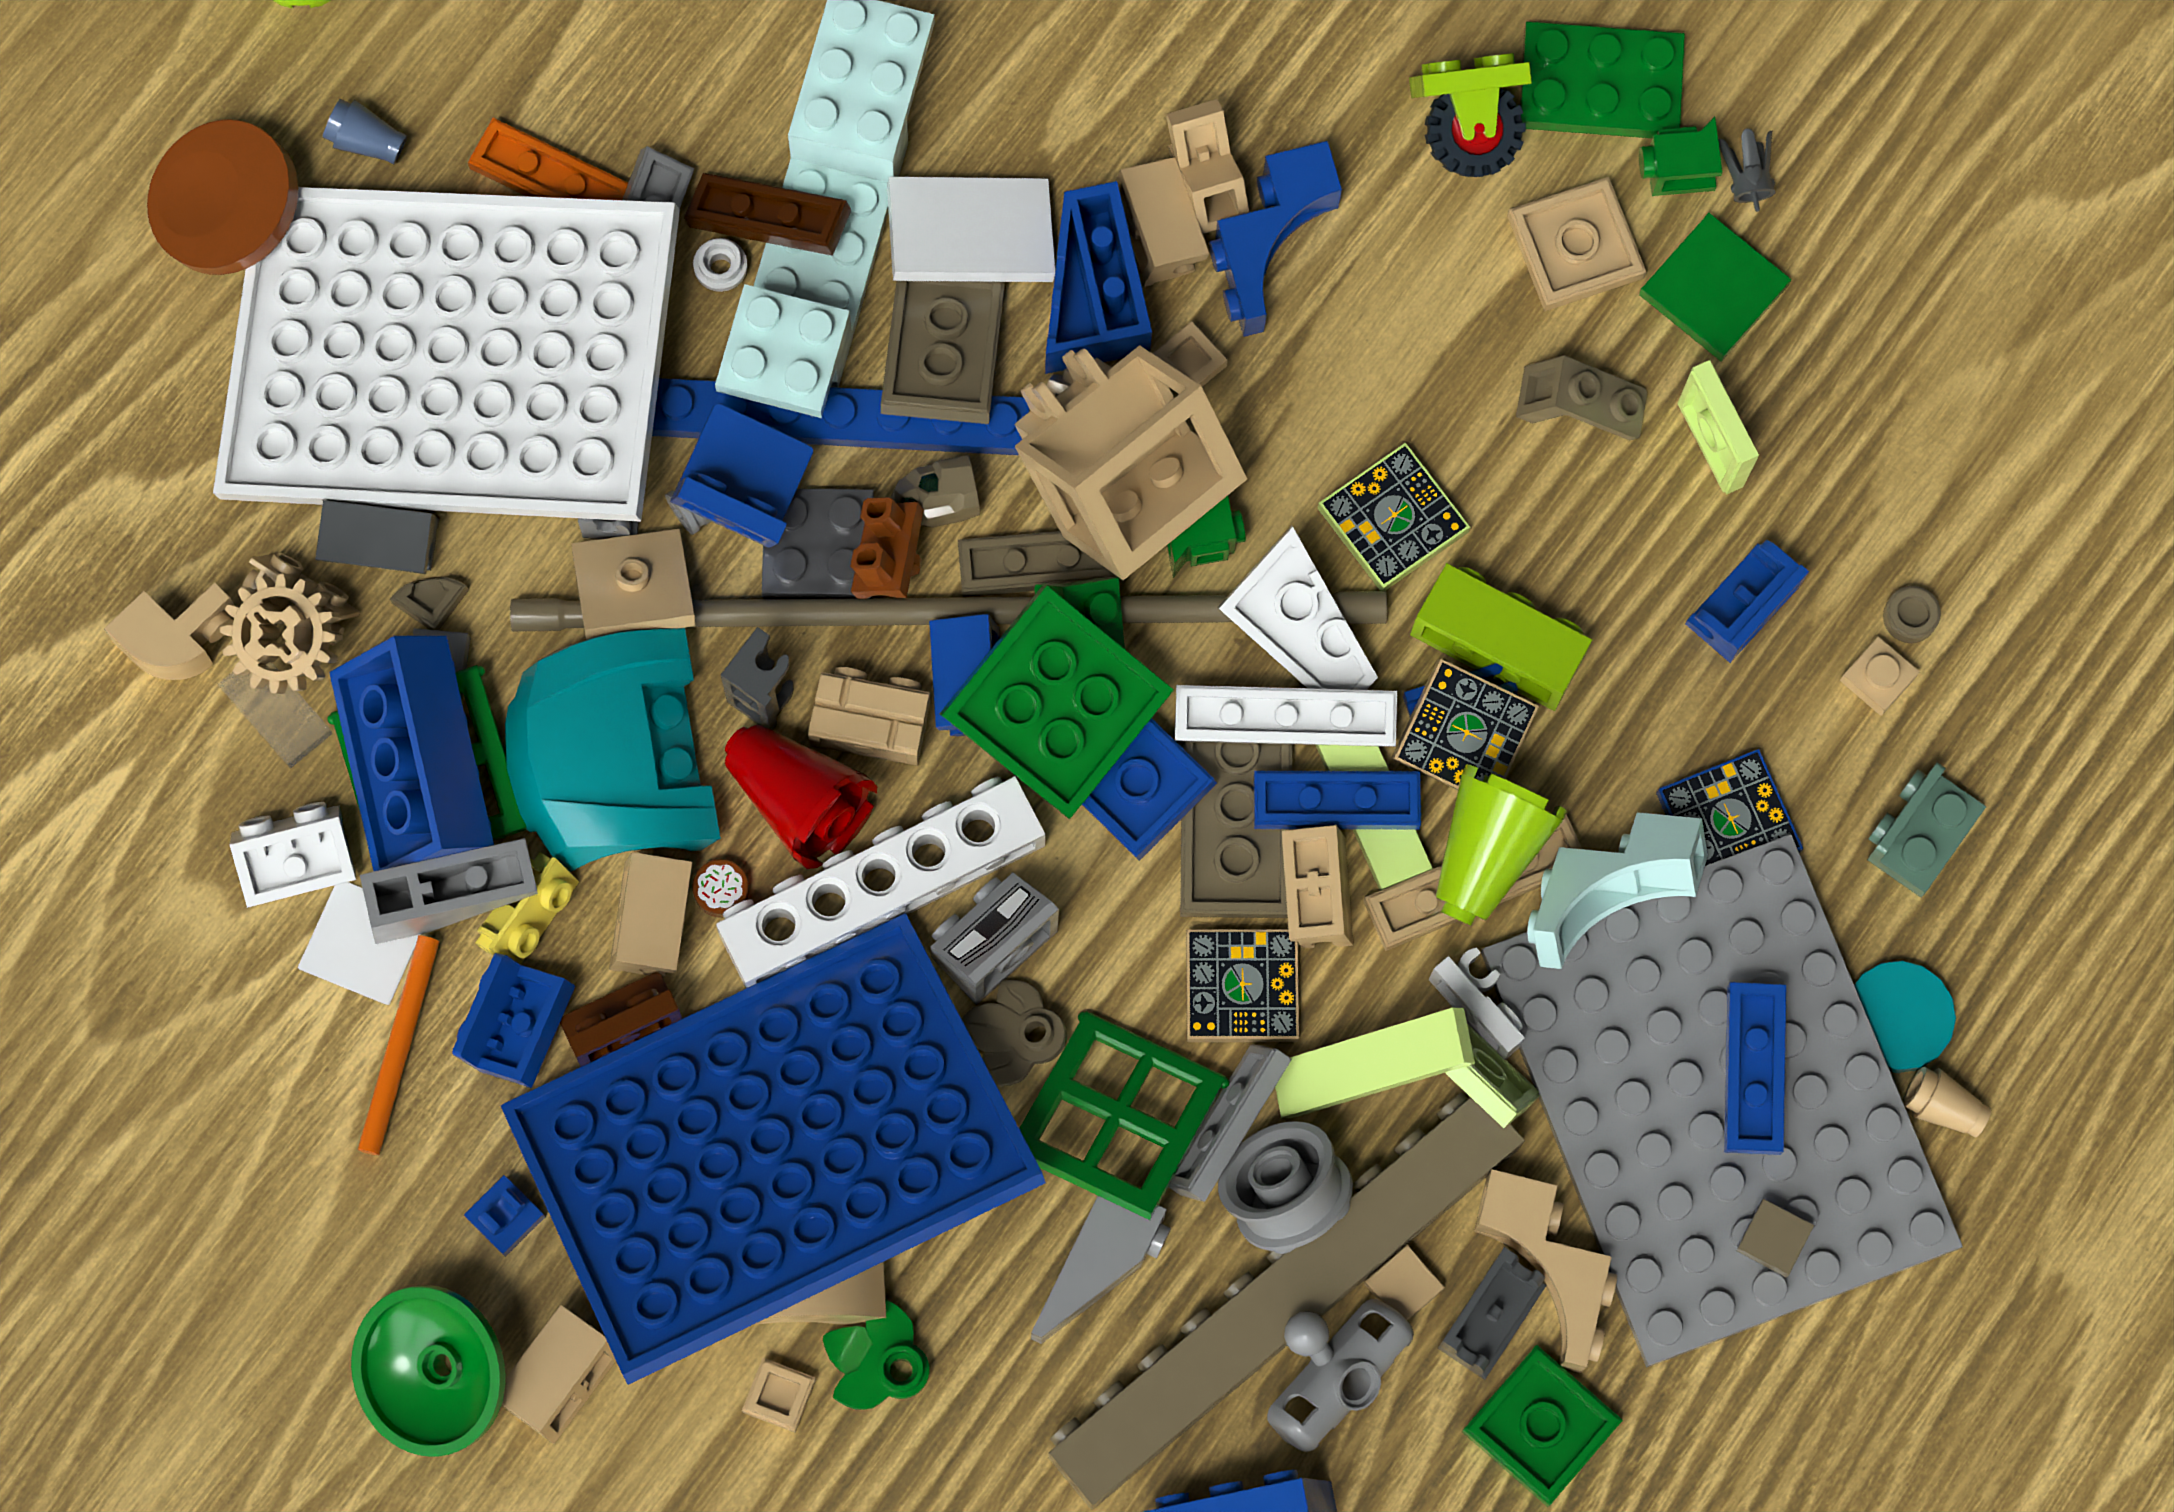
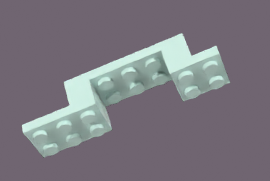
[715,0,935,418]

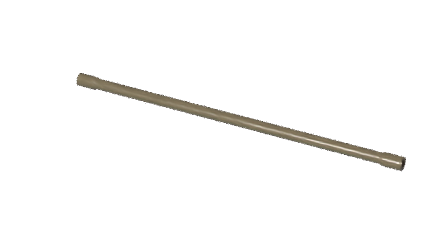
[510,591,1387,632]

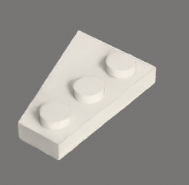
[1218,525,1378,690]

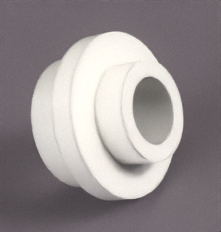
[693,238,747,292]

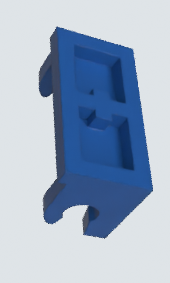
[1685,540,1809,663]
[929,614,1000,736]

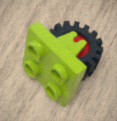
[1409,53,1532,177]

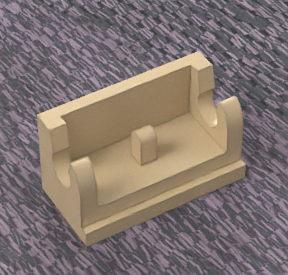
[1114,157,1209,287]
[1282,825,1353,948]
[609,852,692,977]
[502,1305,616,1444]

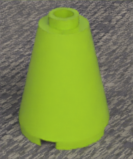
[1436,764,1567,926]

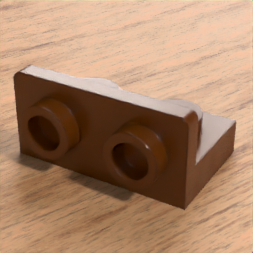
[560,972,682,1067]

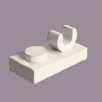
[1429,948,1525,1060]

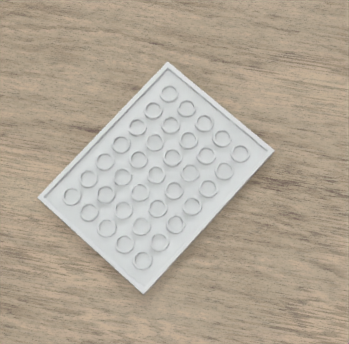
[213,187,680,522]

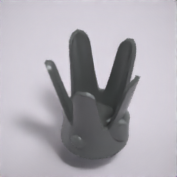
[1718,128,1776,212]

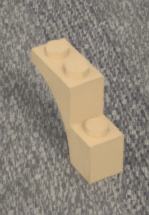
[1474,1169,1617,1373]

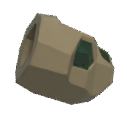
[890,455,980,528]

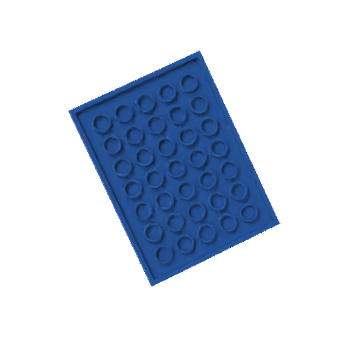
[500,913,1046,1385]

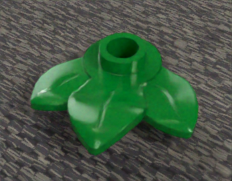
[823,1299,930,1410]

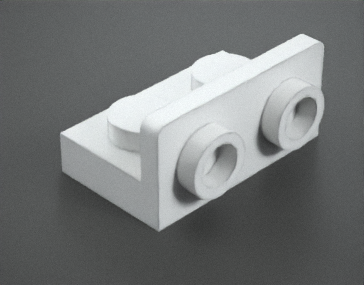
[230,802,356,908]

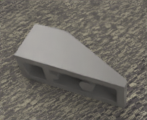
[360,838,538,944]
[1031,1196,1171,1344]

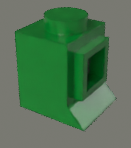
[1639,116,1723,196]
[1167,496,1246,578]

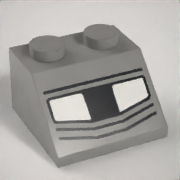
[930,873,1059,1005]

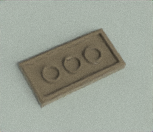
[1180,741,1292,918]

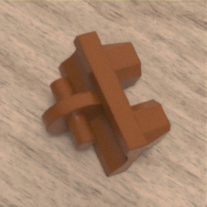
[850,497,924,599]

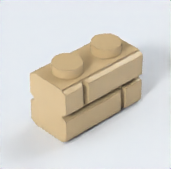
[808,667,931,766]

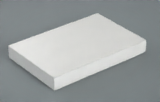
[887,177,1055,282]

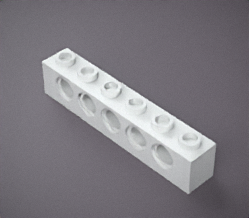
[716,777,1045,988]

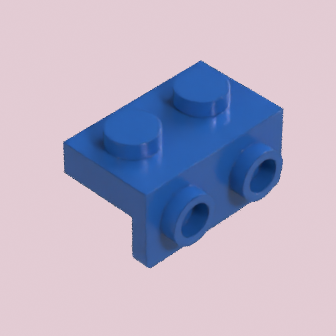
[452,953,575,1088]

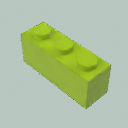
[1410,563,1592,711]

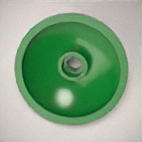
[351,1285,506,1457]

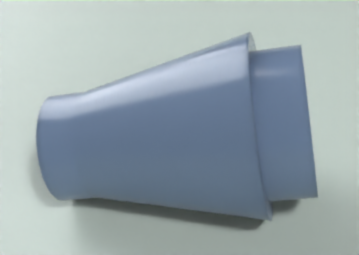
[323,99,407,165]

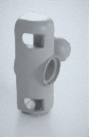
[1267,1299,1414,1452]

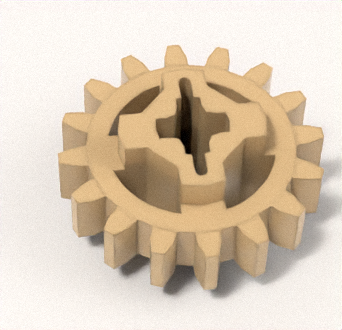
[220,574,343,694]

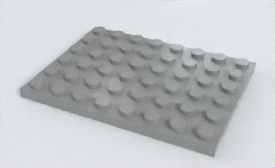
[1481,834,1963,1368]

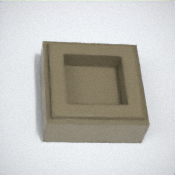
[1736,1199,1814,1278]

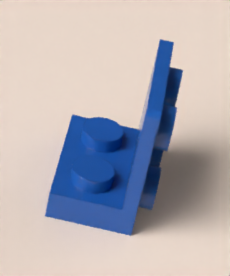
[670,403,813,548]

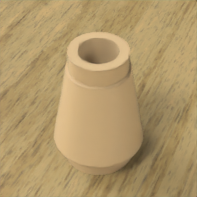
[1903,1067,1991,1137]

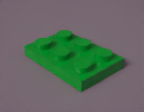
[1520,22,1685,139]

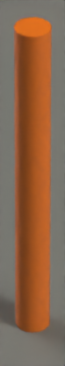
[358,935,440,1156]

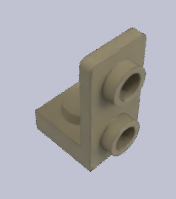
[1516,355,1647,440]

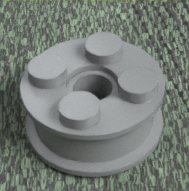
[1218,1121,1353,1254]

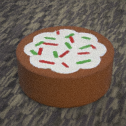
[692,859,749,918]

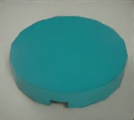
[1854,961,1956,1073]

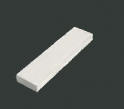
[1175,685,1397,747]

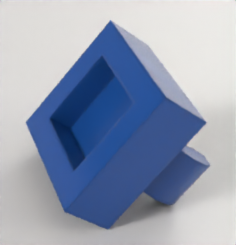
[464,1175,545,1257]

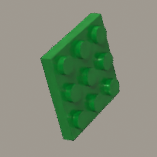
[939,584,1174,819]

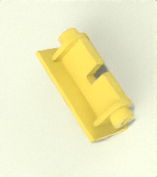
[475,852,579,965]

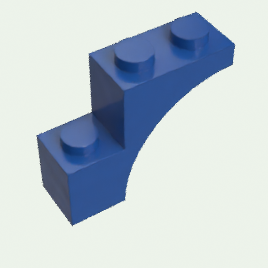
[1209,141,1342,337]

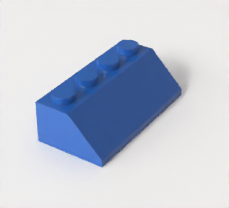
[329,636,494,872]

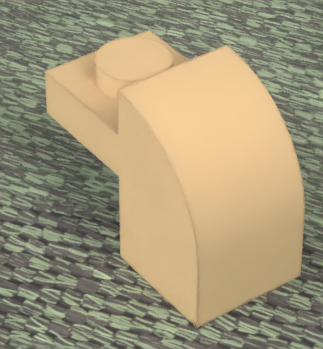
[1166,99,1249,234]
[104,583,234,680]

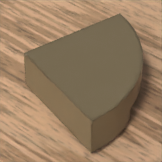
[390,577,468,631]

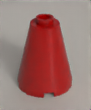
[725,724,878,869]

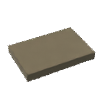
[881,281,1005,424]

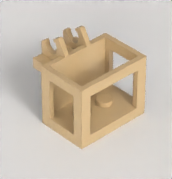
[1014,345,1247,581]

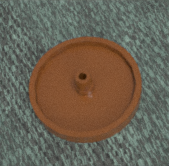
[147,120,298,275]

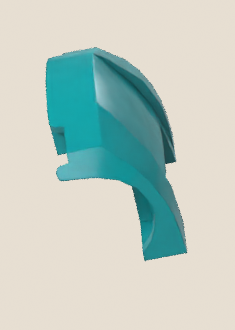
[505,628,721,872]

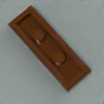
[684,173,851,256]

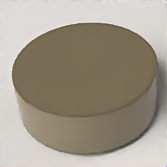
[1883,586,1941,643]

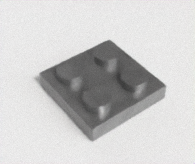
[762,489,874,599]

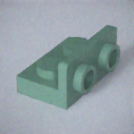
[1867,762,1986,898]

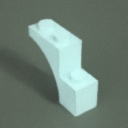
[1527,812,1708,969]

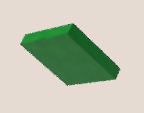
[1639,213,1792,362]
[1462,1345,1623,1507]

